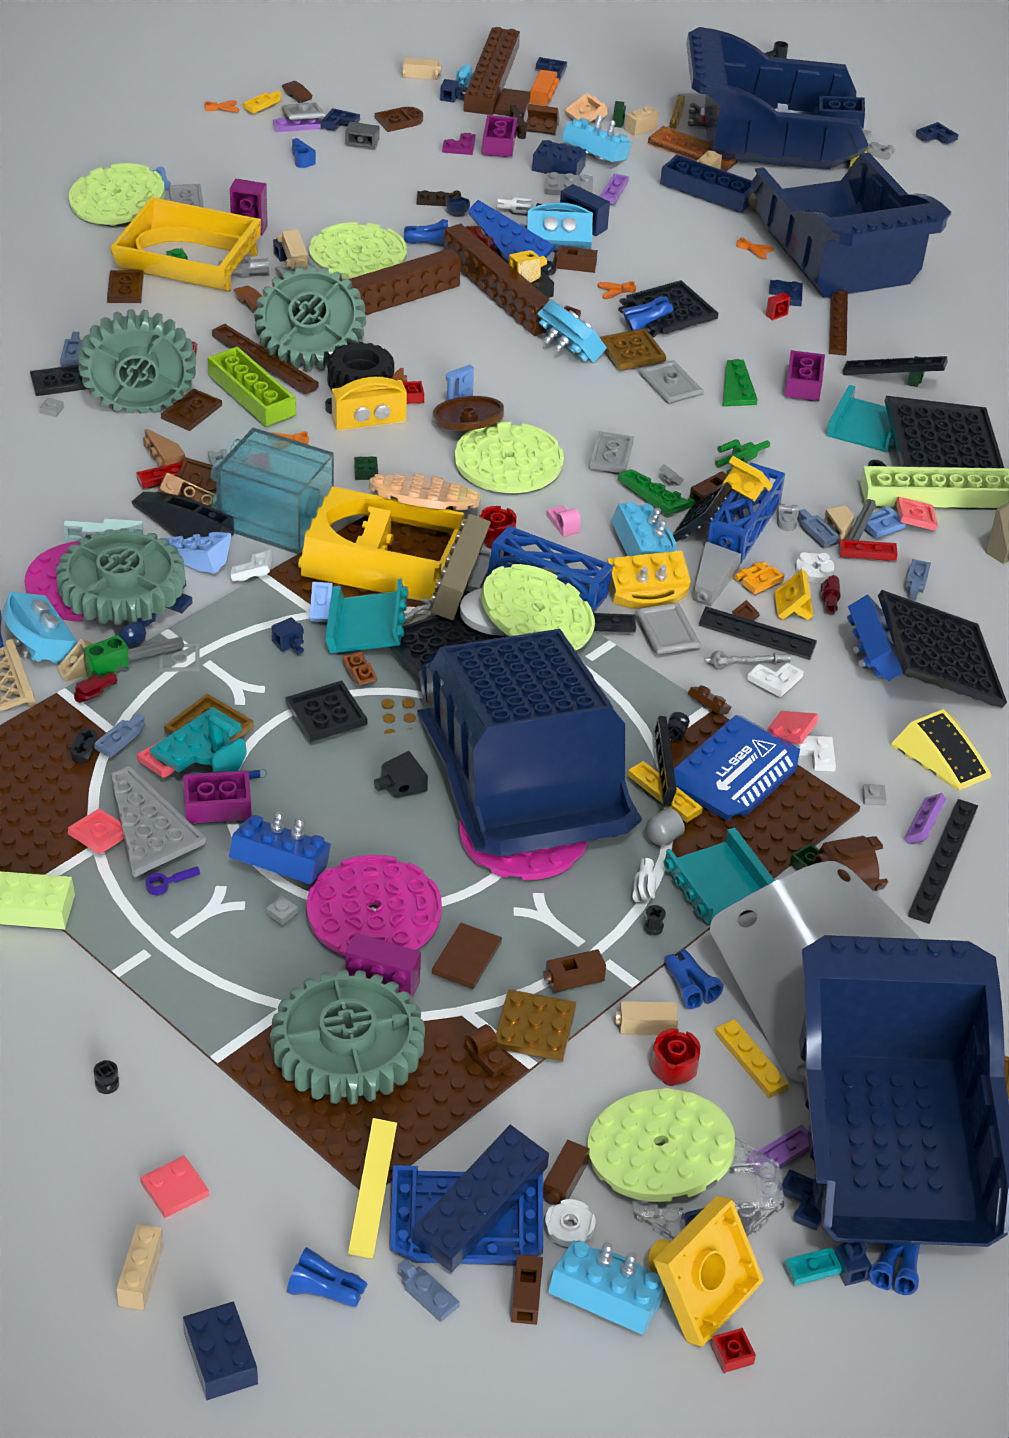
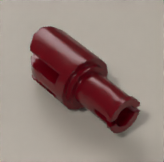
[821,575,841,614]
[74,672,117,703]

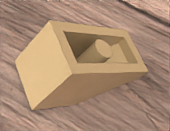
[824,505,855,545]
[57,638,94,681]

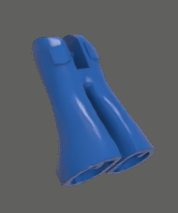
[404,219,448,245]
[622,296,674,331]
[664,949,724,1009]
[869,1243,920,1295]
[287,1247,368,1307]

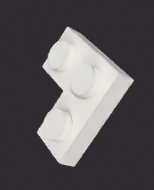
[230,550,273,581]
[747,663,804,698]
[791,736,836,771]

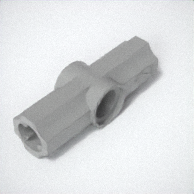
[218,256,269,278]

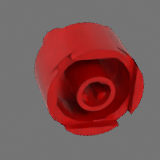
[479,506,517,549]
[651,1029,701,1086]

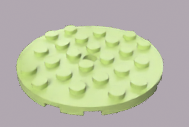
[69,163,165,226]
[309,222,407,279]
[455,422,564,493]
[481,564,595,650]
[588,1088,735,1202]

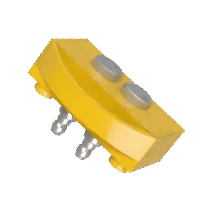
[332,377,407,430]
[607,551,691,609]

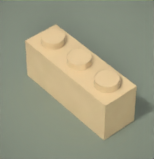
[117,1224,164,1310]

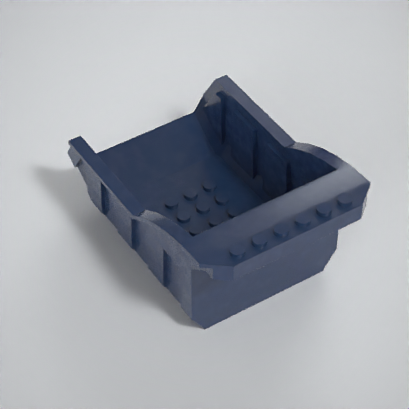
[686,27,868,170]
[751,153,951,298]
[417,629,642,856]
[799,935,1009,1247]

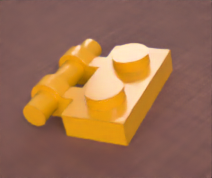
[734,561,784,595]

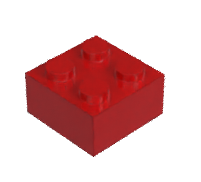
[766,292,791,321]
[403,381,424,404]
[711,1328,756,1373]

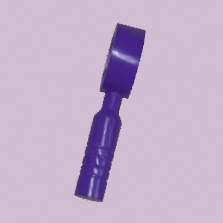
[146,866,200,895]

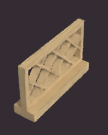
[0,638,37,712]

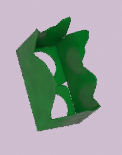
[83,635,129,678]

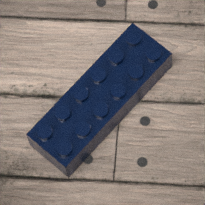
[660,155,753,212]
[412,1124,549,1273]

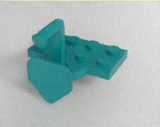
[150,707,247,773]

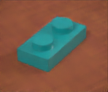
[784,1247,842,1286]

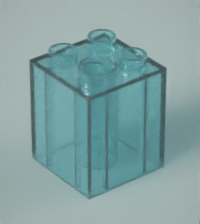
[211,427,334,554]

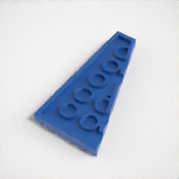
[468,200,554,262]

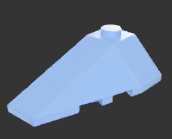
[165,532,231,573]

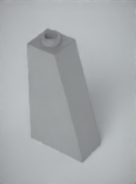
[693,542,741,606]

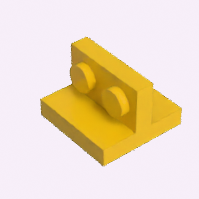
[723,456,773,502]
[774,569,813,620]

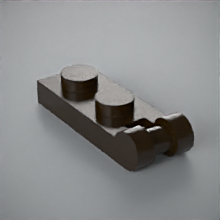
[510,105,527,139]
[417,190,461,206]

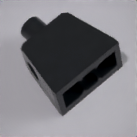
[374,751,428,798]

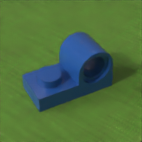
[292,138,316,168]

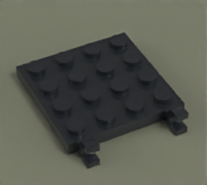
[618,280,719,338]

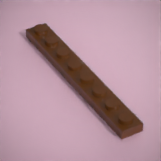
[829,290,848,356]
[212,324,319,394]

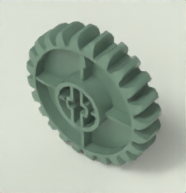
[254,265,366,371]
[78,309,196,414]
[56,528,186,625]
[270,970,425,1104]

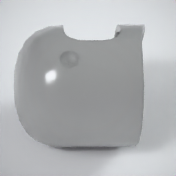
[646,808,685,845]

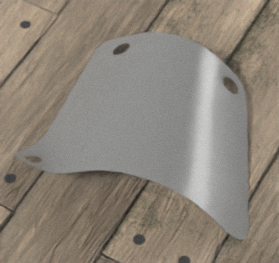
[710,861,921,1082]

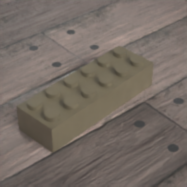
[430,514,491,620]

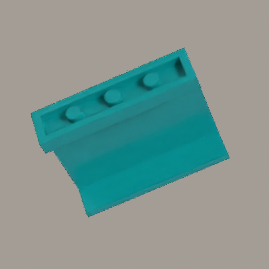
[826,385,895,453]
[325,578,408,653]
[664,827,775,924]

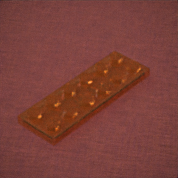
[648,126,739,171]

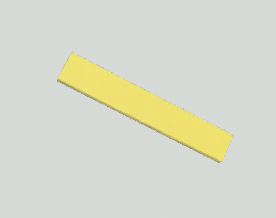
[348,1118,397,1259]

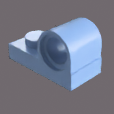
[309,582,333,622]

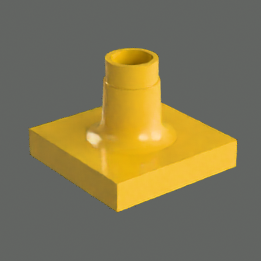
[648,1195,764,1347]

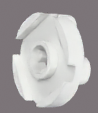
[796,552,834,583]
[545,1199,596,1247]

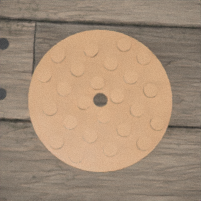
[369,473,481,510]

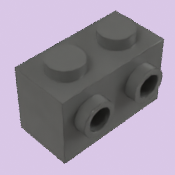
[345,122,380,148]

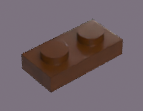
[688,685,731,714]

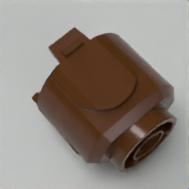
[812,835,888,891]

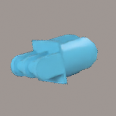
[456,64,472,88]

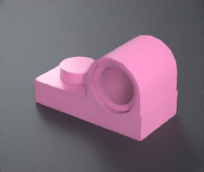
[547,505,580,537]

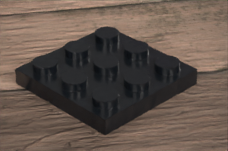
[672,482,732,542]
[285,680,368,742]

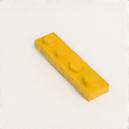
[628,761,703,823]
[715,1019,789,1098]

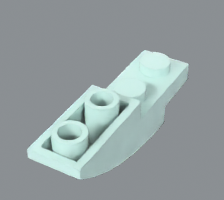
[64,518,144,541]

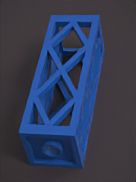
[708,463,785,564]
[487,526,614,613]

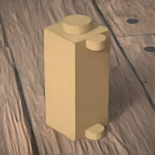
[403,57,442,80]
[277,229,308,270]
[615,1001,678,1035]

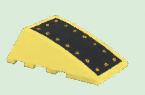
[891,709,991,791]

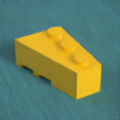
[356,506,393,551]

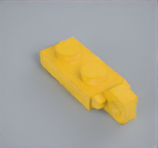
[243,90,282,113]

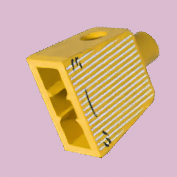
[509,250,547,283]

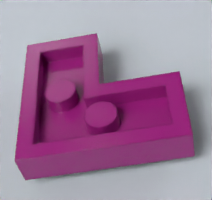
[442,133,476,155]

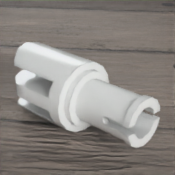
[497,197,533,214]
[633,858,656,902]

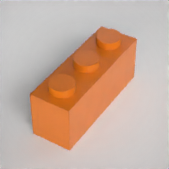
[530,69,559,106]

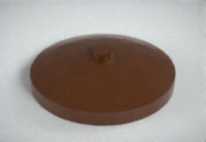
[433,396,504,431]

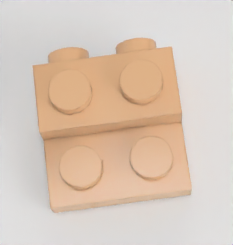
[565,93,608,124]

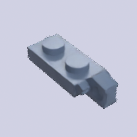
[60,331,82,366]
[797,509,840,547]
[906,559,931,600]
[94,713,145,758]
[397,1259,460,1322]

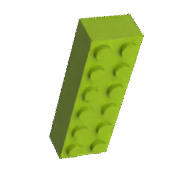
[207,346,296,426]

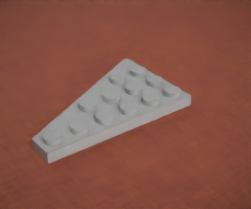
[111,766,206,877]

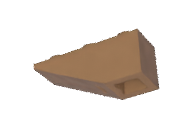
[143,429,185,467]
[157,473,218,508]

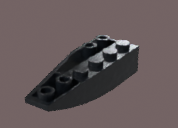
[132,492,234,539]

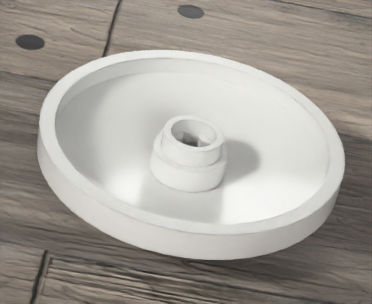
[460,588,537,636]

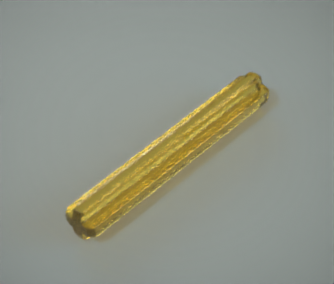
[669,95,685,129]

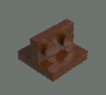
[526,104,560,135]

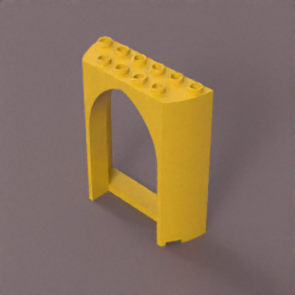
[110,197,261,291]
[298,486,466,601]

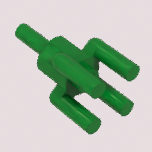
[715,439,770,475]

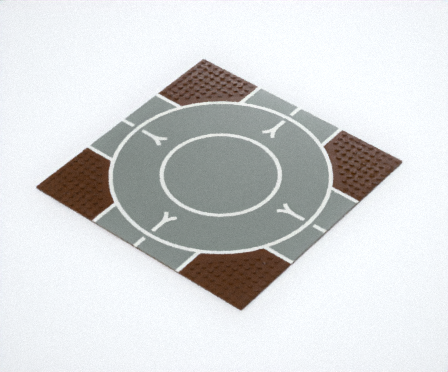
[0,516,860,1190]

